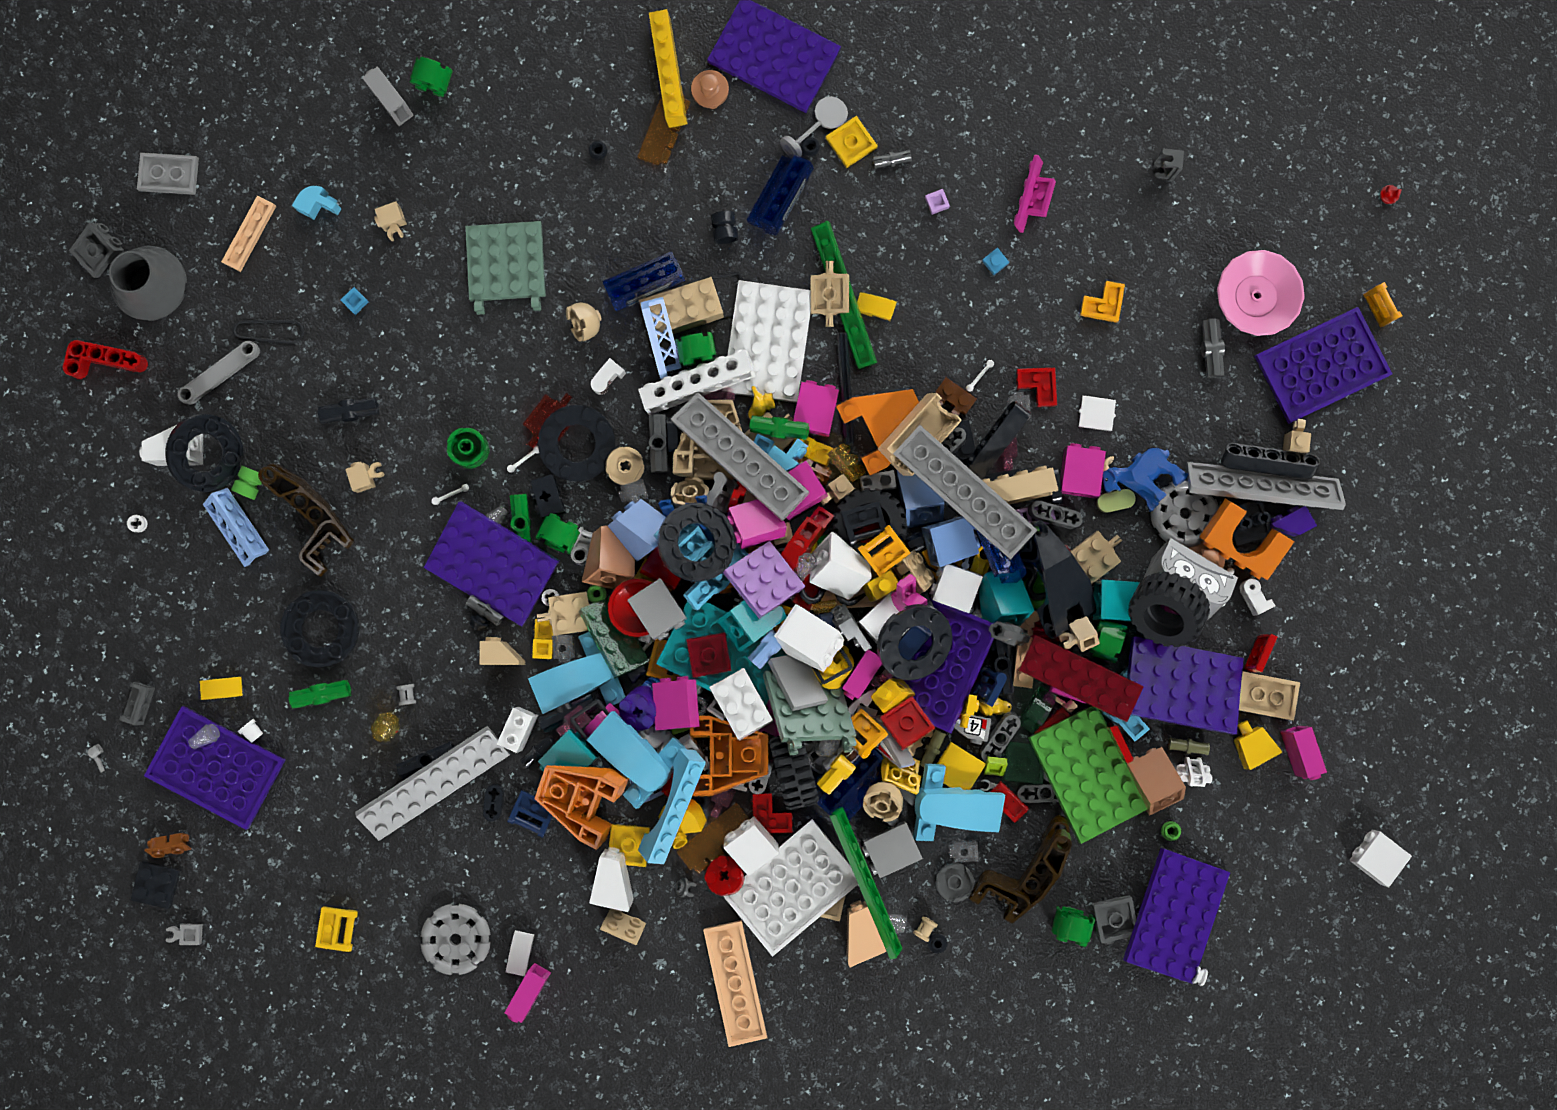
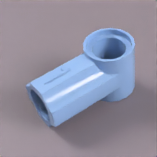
[748,629,782,669]

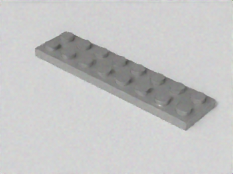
[671,392,809,521]
[893,425,1037,560]
[1185,462,1346,510]
[355,726,510,841]

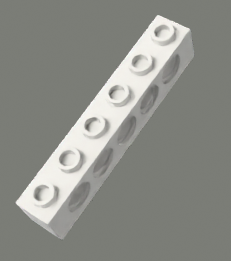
[638,349,756,415]

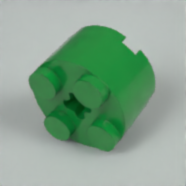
[409,57,453,97]
[675,332,717,367]
[447,428,490,469]
[535,513,580,554]
[1089,620,1127,663]
[1051,906,1095,947]

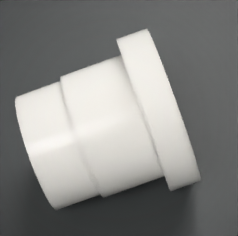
[238,719,263,743]

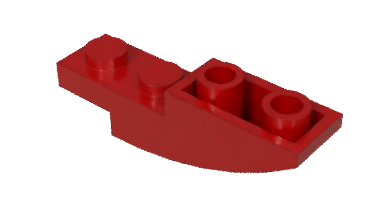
[781,506,834,572]

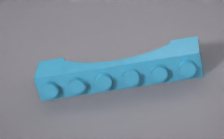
[638,748,706,864]

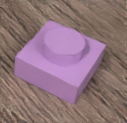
[925,189,950,215]

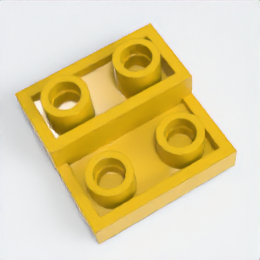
[937,742,986,790]
[881,754,921,795]

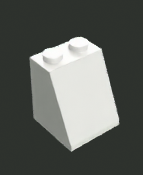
[139,425,203,466]
[810,532,872,600]
[857,591,910,643]
[774,604,844,672]
[590,847,634,912]

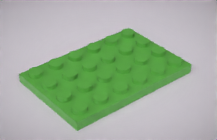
[1028,706,1147,844]

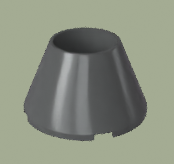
[109,246,187,321]

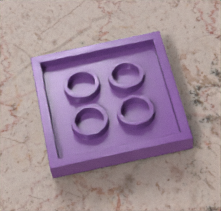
[723,541,805,619]

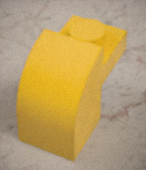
[658,799,706,834]

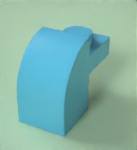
[292,186,341,220]
[768,438,808,472]

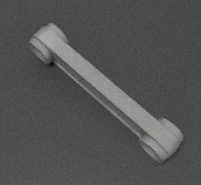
[178,341,260,405]

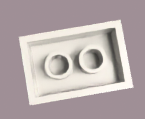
[709,668,773,740]

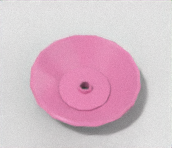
[1217,250,1304,336]

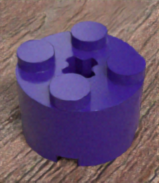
[619,686,656,730]

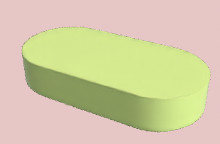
[1097,489,1136,513]

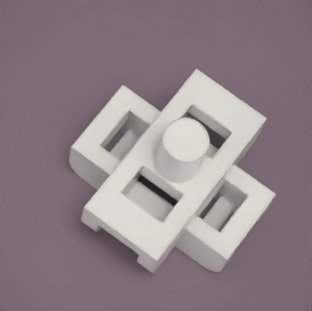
[1176,757,1212,787]

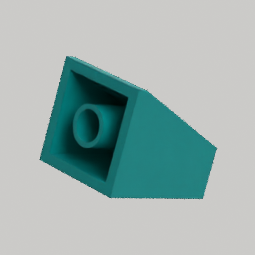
[978,570,1035,627]
[1093,580,1140,622]
[717,600,787,652]
[538,728,600,772]

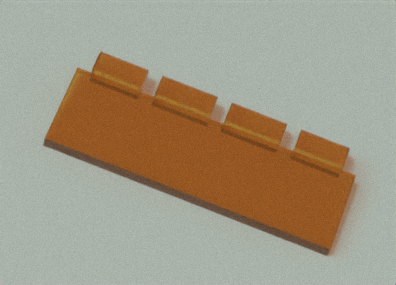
[638,95,691,165]
[677,802,750,874]

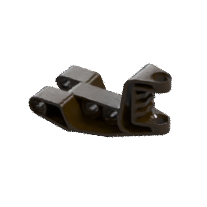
[258,463,355,577]
[969,815,1072,924]

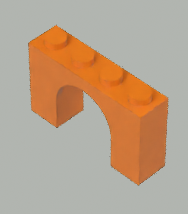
[1199,498,1294,580]

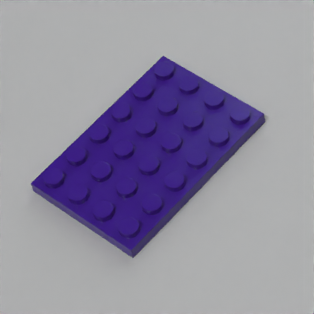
[707,0,841,113]
[1254,307,1392,424]
[424,502,560,626]
[893,597,994,733]
[1127,637,1244,735]
[144,706,285,830]
[1123,848,1230,984]

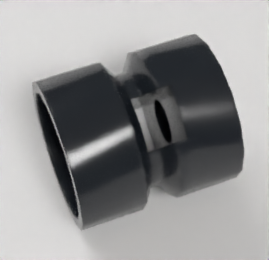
[711,211,738,244]

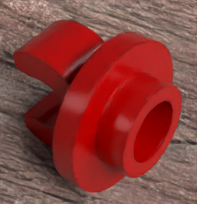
[1380,185,1402,204]

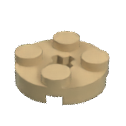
[605,447,644,485]

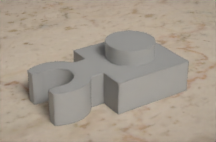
[166,924,203,945]

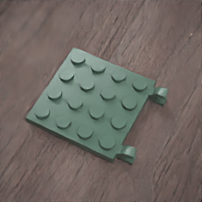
[465,221,546,315]
[763,670,857,755]

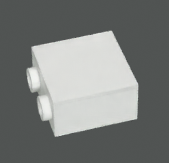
[929,564,983,613]
[497,707,539,753]
[724,816,779,876]
[1349,830,1412,887]

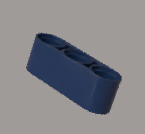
[898,626,932,660]

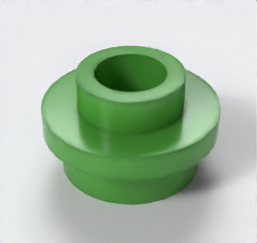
[587,585,606,603]
[1161,821,1181,841]

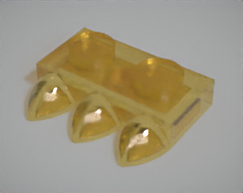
[827,444,866,483]

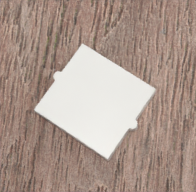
[1078,396,1116,431]

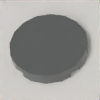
[935,862,975,902]

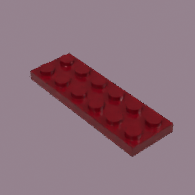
[1018,635,1144,722]

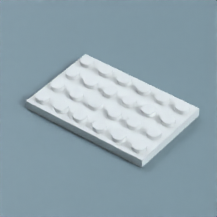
[722,280,811,403]
[724,819,858,957]

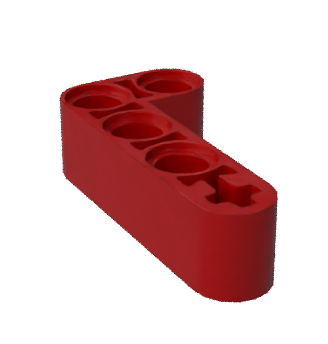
[63,340,148,379]

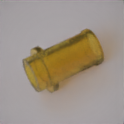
[812,599,837,615]

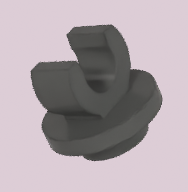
[675,877,697,897]

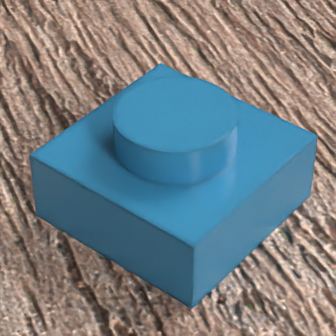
[982,248,1009,275]
[341,287,369,315]
[753,433,775,454]

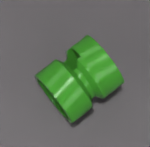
[231,466,262,500]

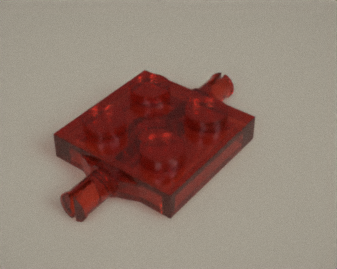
[523,393,573,449]

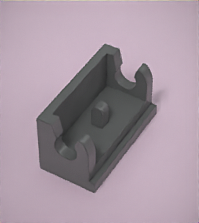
[1153,148,1184,182]
[119,682,155,725]

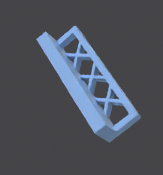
[640,297,681,379]
[203,488,269,567]

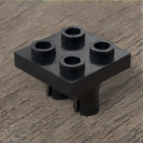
[1232,500,1271,547]

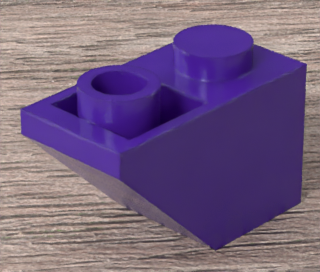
[1270,505,1317,536]

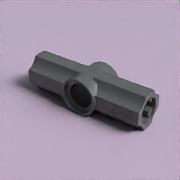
[1201,319,1225,378]
[649,414,668,473]
[989,621,1030,646]

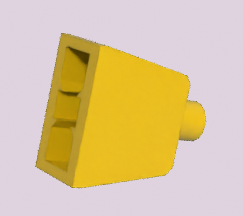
[862,567,900,602]
[871,678,915,714]
[1234,720,1282,770]

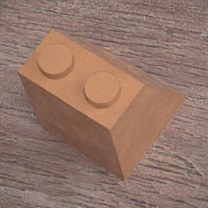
[582,526,635,590]
[1127,747,1186,816]

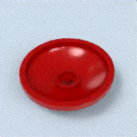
[608,579,652,637]

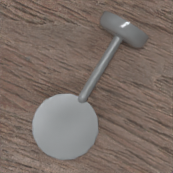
[780,96,848,160]

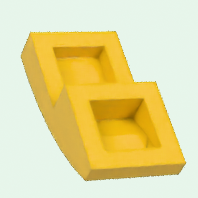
[857,292,897,321]
[791,437,834,466]
[533,619,555,659]
[200,677,243,700]

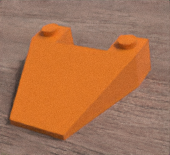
[836,389,919,475]
[690,716,768,796]
[534,765,629,850]

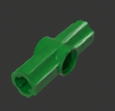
[750,415,810,440]
[510,494,531,543]
[288,680,351,708]

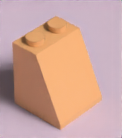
[846,900,886,967]

